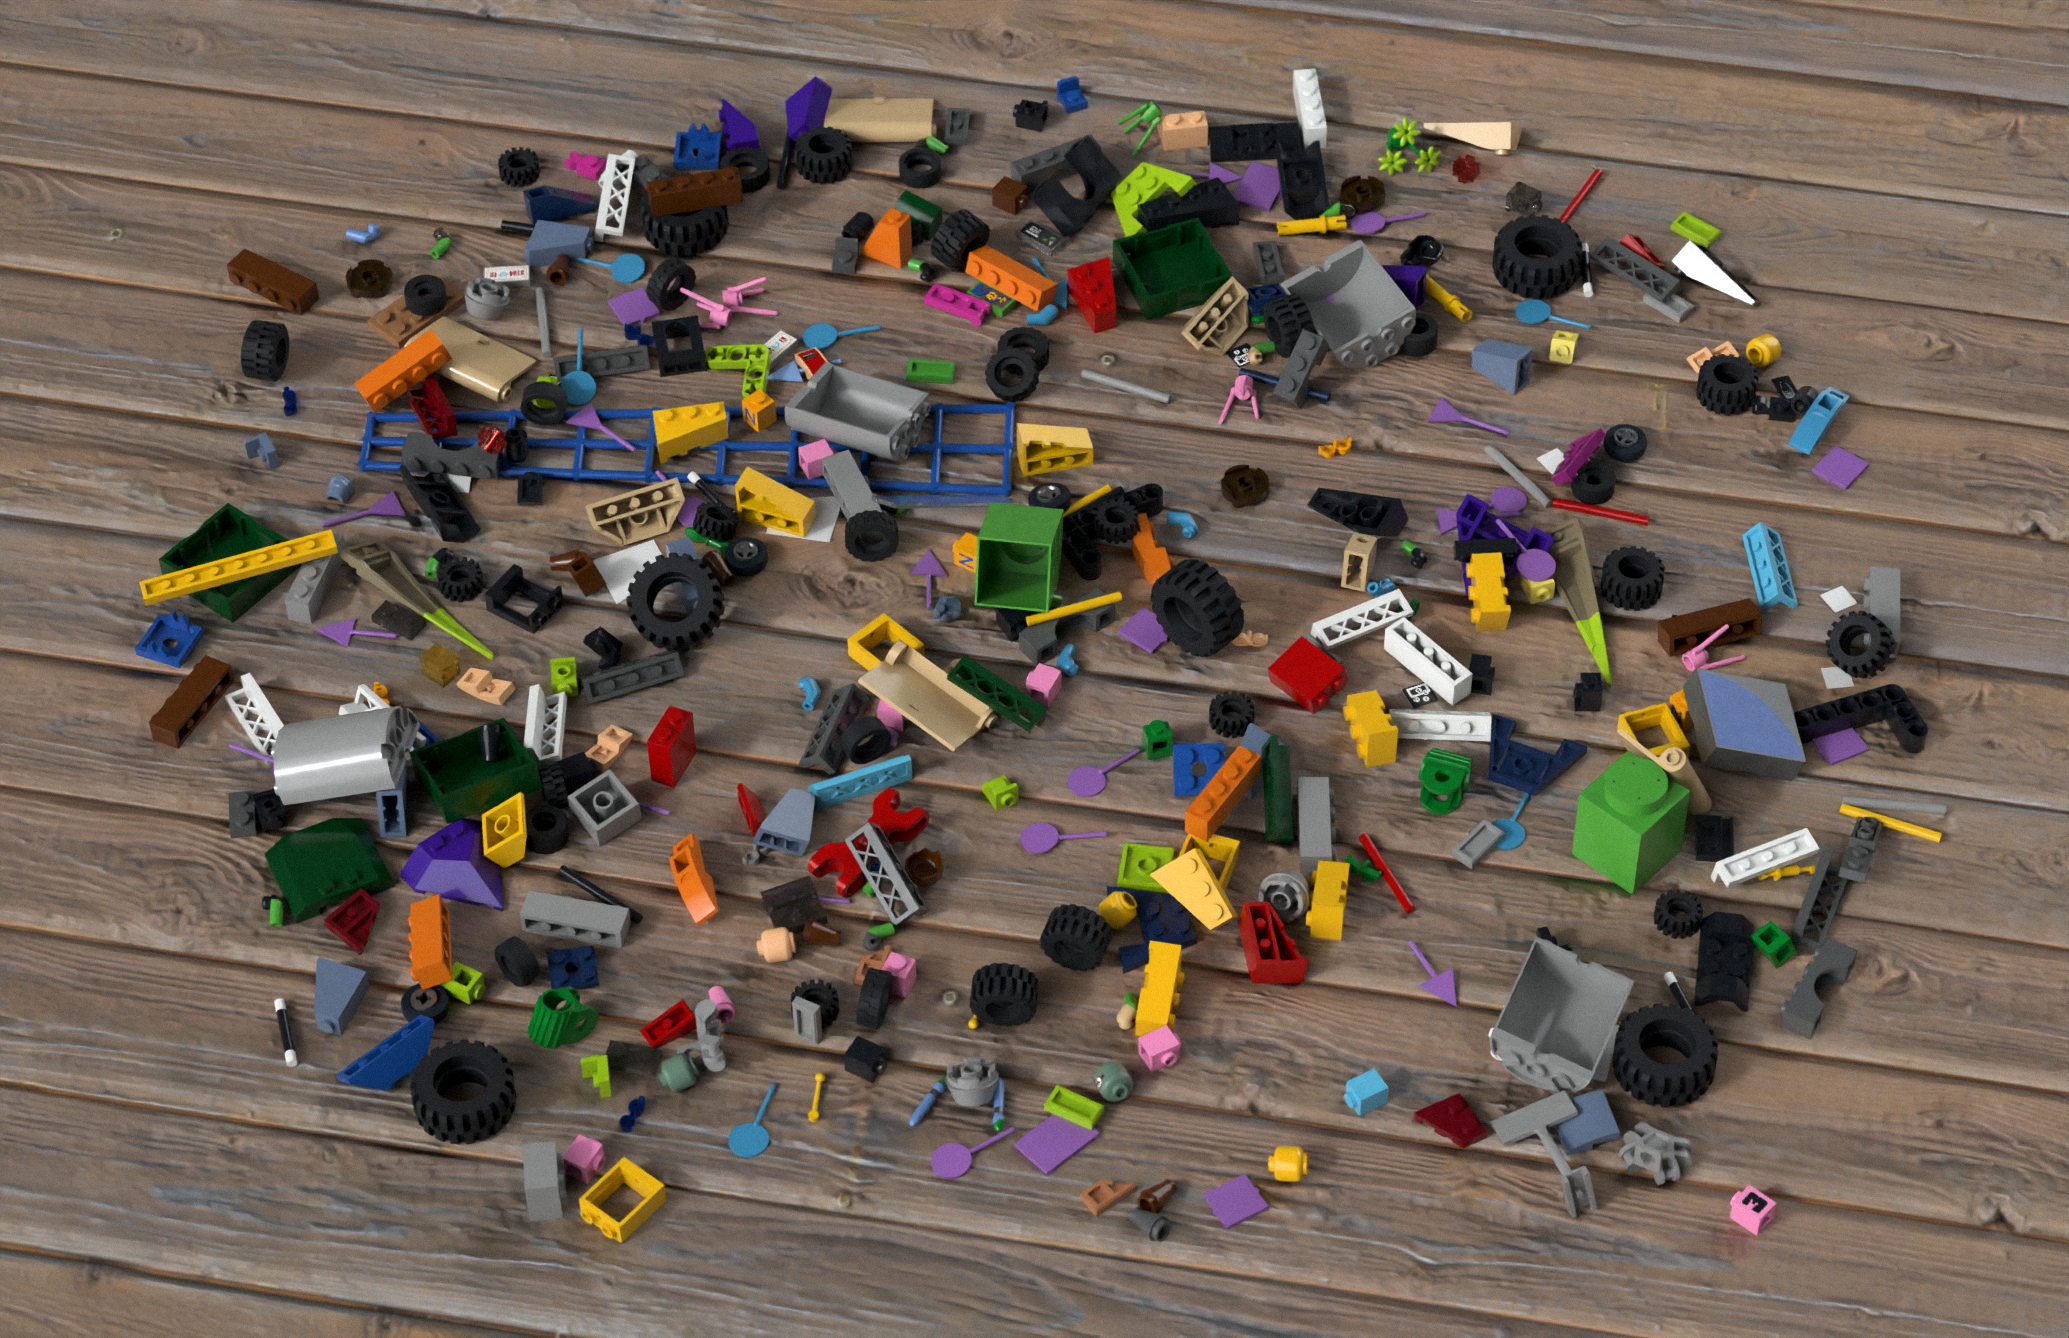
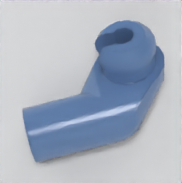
[346,223,381,243]

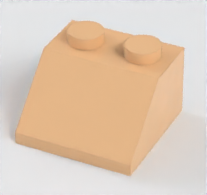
[1157,111,1208,151]

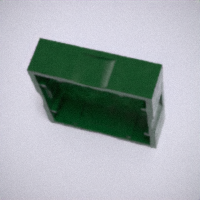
[1113,218,1233,320]
[159,503,302,623]
[409,718,543,824]

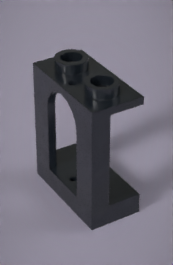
[651,316,707,377]
[484,564,563,634]

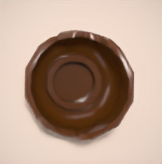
[904,848,944,887]

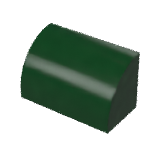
[894,190,942,241]

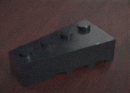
[1138,177,1240,232]

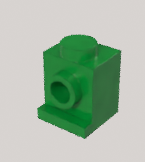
[1142,720,1173,760]
[1751,921,1797,969]

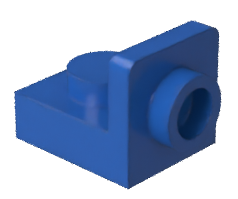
[1057,76,1088,114]

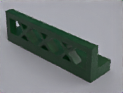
[947,655,1047,733]
[1262,735,1294,843]

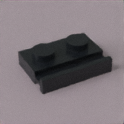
[1695,815,1734,862]

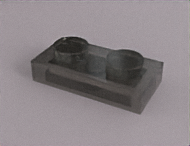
[371,600,426,641]
[605,1040,663,1077]

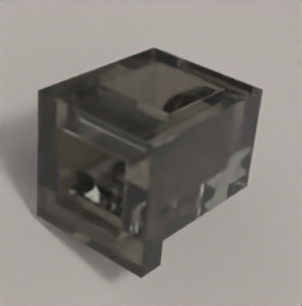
[1505,181,1543,217]

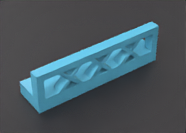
[1742,522,1798,611]
[808,755,913,810]

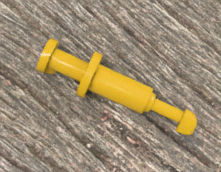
[1758,865,1816,881]

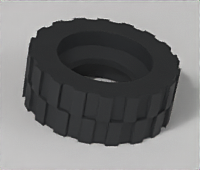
[720,147,770,193]
[646,258,696,311]
[998,327,1049,376]
[985,347,1040,403]
[845,510,899,562]
[857,968,892,1030]

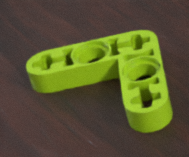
[705,344,772,398]

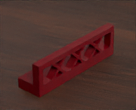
[404,374,457,440]

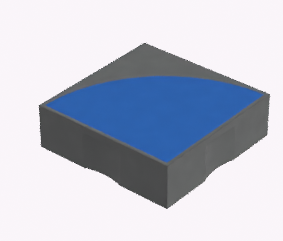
[1683,668,1806,781]

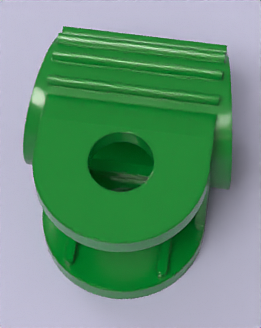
[1418,748,1473,815]
[527,986,599,1049]

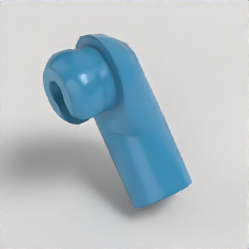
[1027,304,1059,325]
[1167,512,1198,538]
[1367,578,1396,598]
[1057,644,1079,677]
[799,676,821,711]

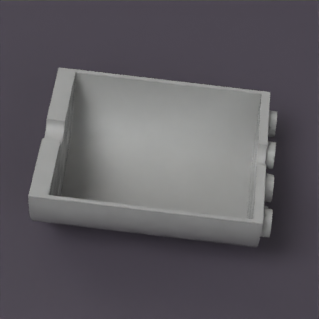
[1280,240,1416,368]
[785,362,931,461]
[271,706,420,805]
[1489,936,1634,1092]

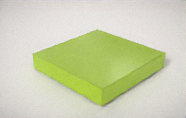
[1117,843,1175,894]

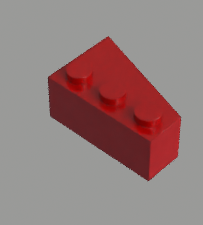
[1067,257,1116,334]
[1238,902,1308,984]

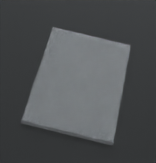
[872,495,1023,509]

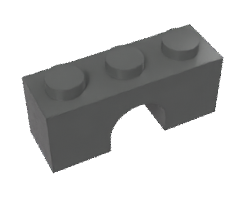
[1273,329,1330,409]

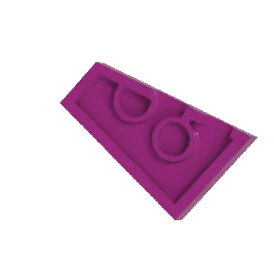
[1550,428,1606,486]

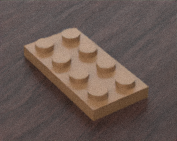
[367,273,466,349]

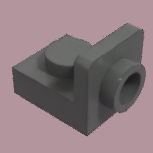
[832,237,859,274]

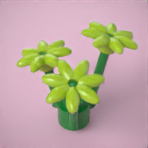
[1378,117,1441,176]

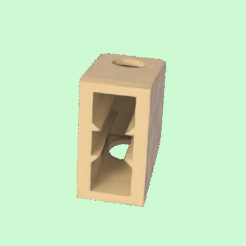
[1341,533,1377,592]

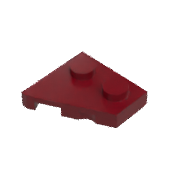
[1414,1093,1488,1149]

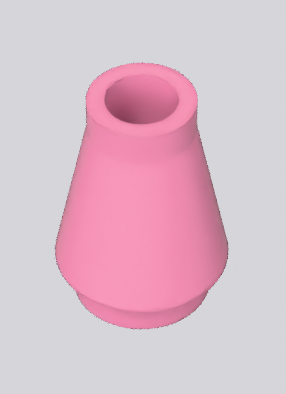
[709,986,736,1024]

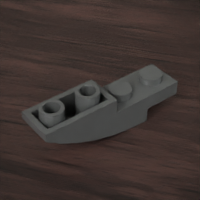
[1838,817,1883,883]

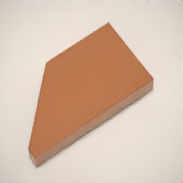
[854,945,893,985]
[1080,1179,1137,1217]

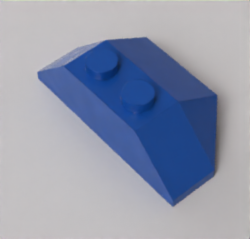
[336,1015,435,1091]

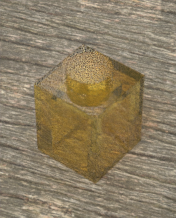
[419,643,461,688]

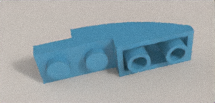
[1788,387,1850,455]

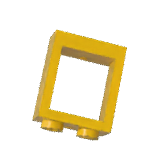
[847,613,925,671]
[1617,703,1691,760]
[1178,833,1240,892]
[579,1157,667,1243]

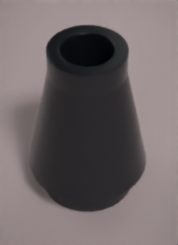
[477,725,502,762]

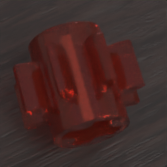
[1452,154,1480,184]
[477,424,507,454]

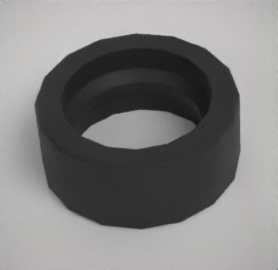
[899,148,941,189]
[520,381,567,426]
[840,716,891,764]

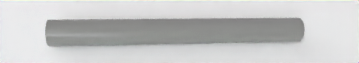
[535,287,552,358]
[1081,369,1171,404]
[1485,445,1553,508]
[1841,795,1946,814]

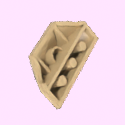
[1181,277,1249,356]
[585,477,685,547]

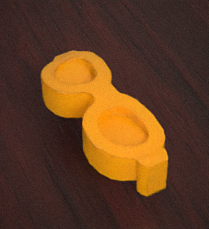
[1318,437,1352,458]
[373,682,391,707]

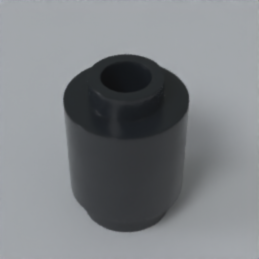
[841,212,874,243]
[1791,386,1819,416]
[503,428,529,463]

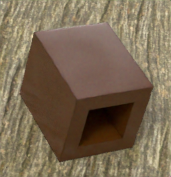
[992,176,1029,215]
[565,552,606,597]

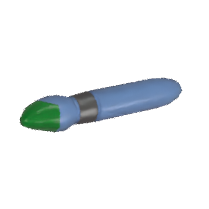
[909,1077,947,1127]
[992,1077,1005,1132]

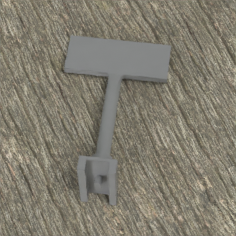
[1490,1090,1597,1219]

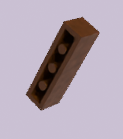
[647,167,743,217]
[227,248,319,315]
[1658,598,1762,657]
[149,655,234,749]

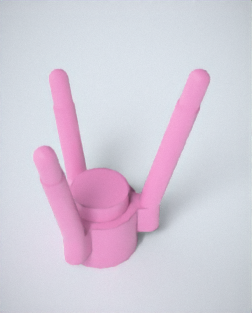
[722,277,778,316]
[680,288,733,330]
[1218,375,1260,425]
[1682,624,1745,672]

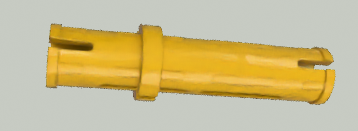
[1277,215,1346,236]
[1425,274,1473,323]

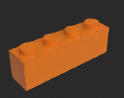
[965,245,1058,312]
[353,329,452,413]
[1185,745,1261,842]
[408,894,453,990]

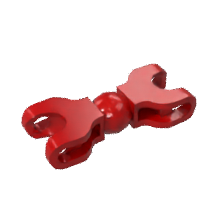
[808,787,929,898]

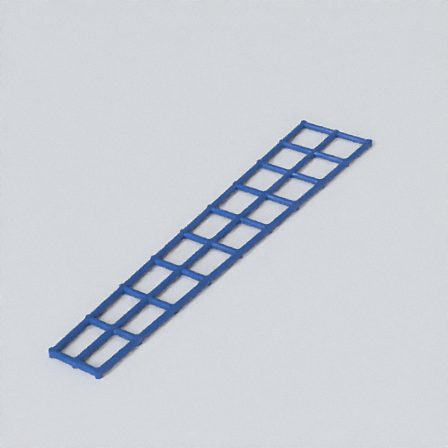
[358,402,1015,497]

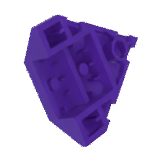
[1456,493,1555,598]
[400,818,503,911]

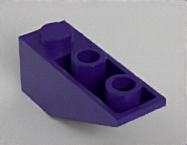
[718,99,759,152]

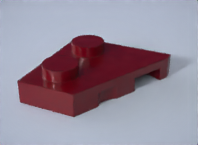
[324,888,380,955]

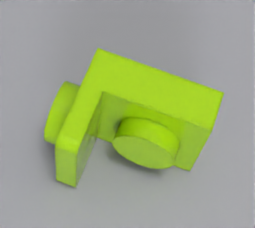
[982,775,1019,811]
[580,1055,612,1098]

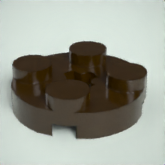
[1340,175,1385,214]
[346,259,393,298]
[1221,464,1269,508]

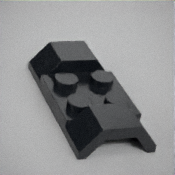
[1208,122,1300,163]
[1275,140,1330,220]
[399,465,481,543]
[1694,911,1754,1012]

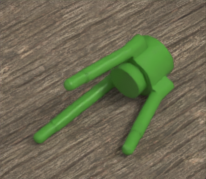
[1117,100,1164,157]

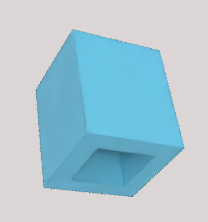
[1344,1069,1389,1116]

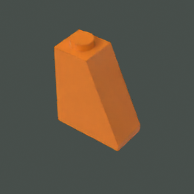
[861,208,912,269]

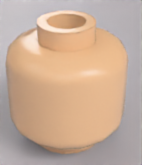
[757,927,796,963]

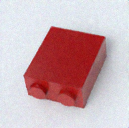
[1267,636,1348,714]
[647,706,697,788]

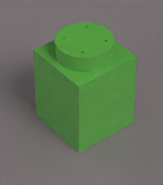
[974,502,1064,612]
[1572,750,1690,895]

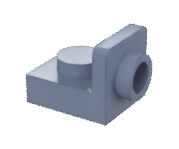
[244,432,280,470]

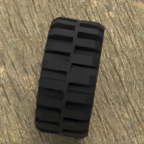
[640,173,729,256]
[1492,214,1582,299]
[626,552,725,651]
[1150,559,1244,657]
[1612,1003,1719,1108]
[410,1040,517,1145]

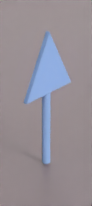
[768,359,842,382]

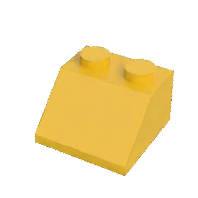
[482,792,527,869]

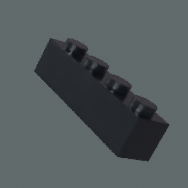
[1453,538,1517,562]

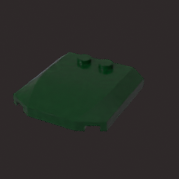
[264,818,394,924]

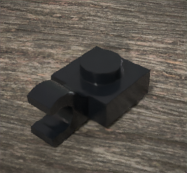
[1752,395,1794,423]

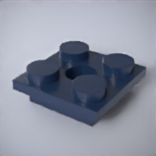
[1246,283,1287,315]
[547,945,599,990]

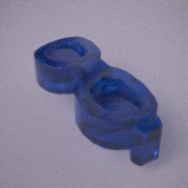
[624,322,654,346]
[283,387,298,416]
[620,1096,645,1133]

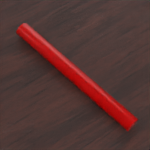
[1559,169,1603,224]
[1552,498,1650,526]
[1359,833,1415,914]

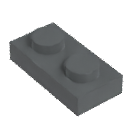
[945,108,970,145]
[229,790,257,839]

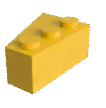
[653,401,728,465]
[1017,423,1093,477]
[735,466,816,538]
[1466,552,1511,632]
[1343,690,1398,768]
[1149,848,1238,930]
[1306,860,1350,940]
[1135,941,1185,1036]

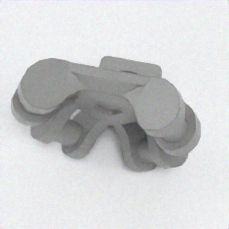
[677,999,727,1071]
[1619,1122,1692,1185]

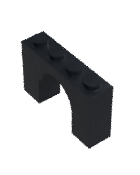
[1030,136,1122,237]

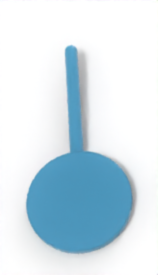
[575,254,645,283]
[1516,299,1591,329]
[803,323,881,350]
[561,328,596,405]
[1492,793,1530,850]
[728,1083,776,1158]

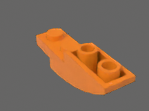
[1132,513,1174,586]
[669,833,719,926]

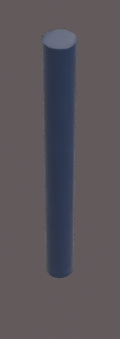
[1239,368,1330,402]

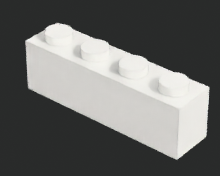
[1293,69,1327,149]
[1384,617,1472,706]

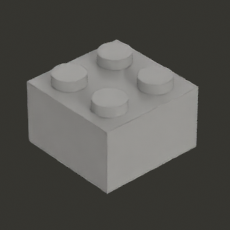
[567,769,642,847]
[522,1141,568,1221]

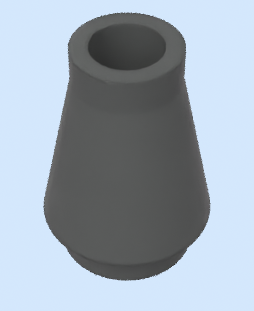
[1130,1207,1171,1242]

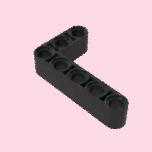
[1062,483,1163,581]
[1793,684,1928,754]

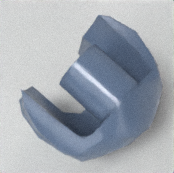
[325,474,355,504]
[933,595,964,623]

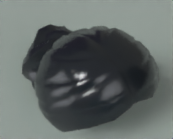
[1400,235,1444,266]

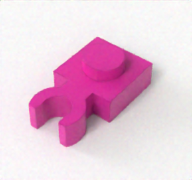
[564,152,607,180]

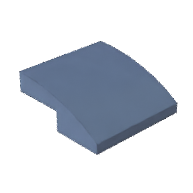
[1554,1089,1620,1156]

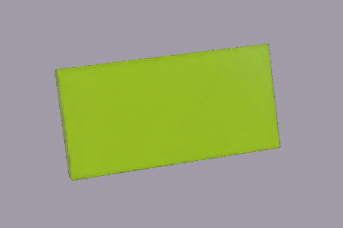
[1670,212,1722,249]
[1044,1085,1105,1130]

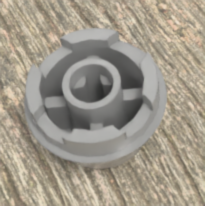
[464,278,510,320]
[1259,870,1309,922]
[945,1057,999,1106]

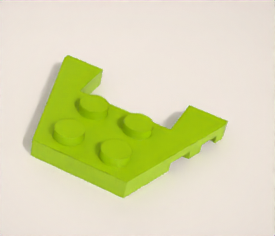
[1110,162,1196,237]

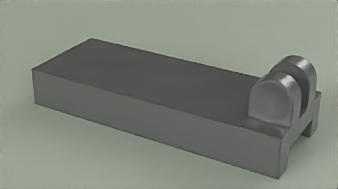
[1253,241,1284,285]

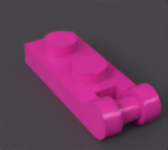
[924,283,992,326]

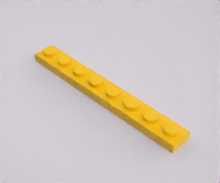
[139,529,338,606]

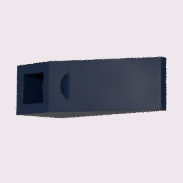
[523,185,598,225]

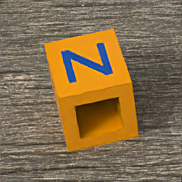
[742,389,777,433]
[952,532,977,573]
[1668,689,1694,731]

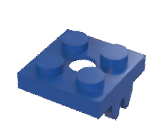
[673,123,722,169]
[135,610,204,668]
[1173,743,1225,796]

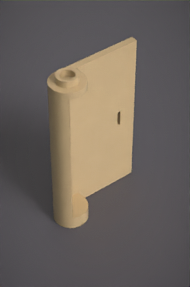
[824,97,936,142]
[404,316,537,403]
[858,640,997,752]
[1617,728,1712,816]

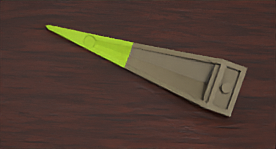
[1544,517,1612,687]
[340,540,493,660]

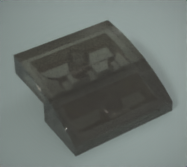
[760,876,828,935]

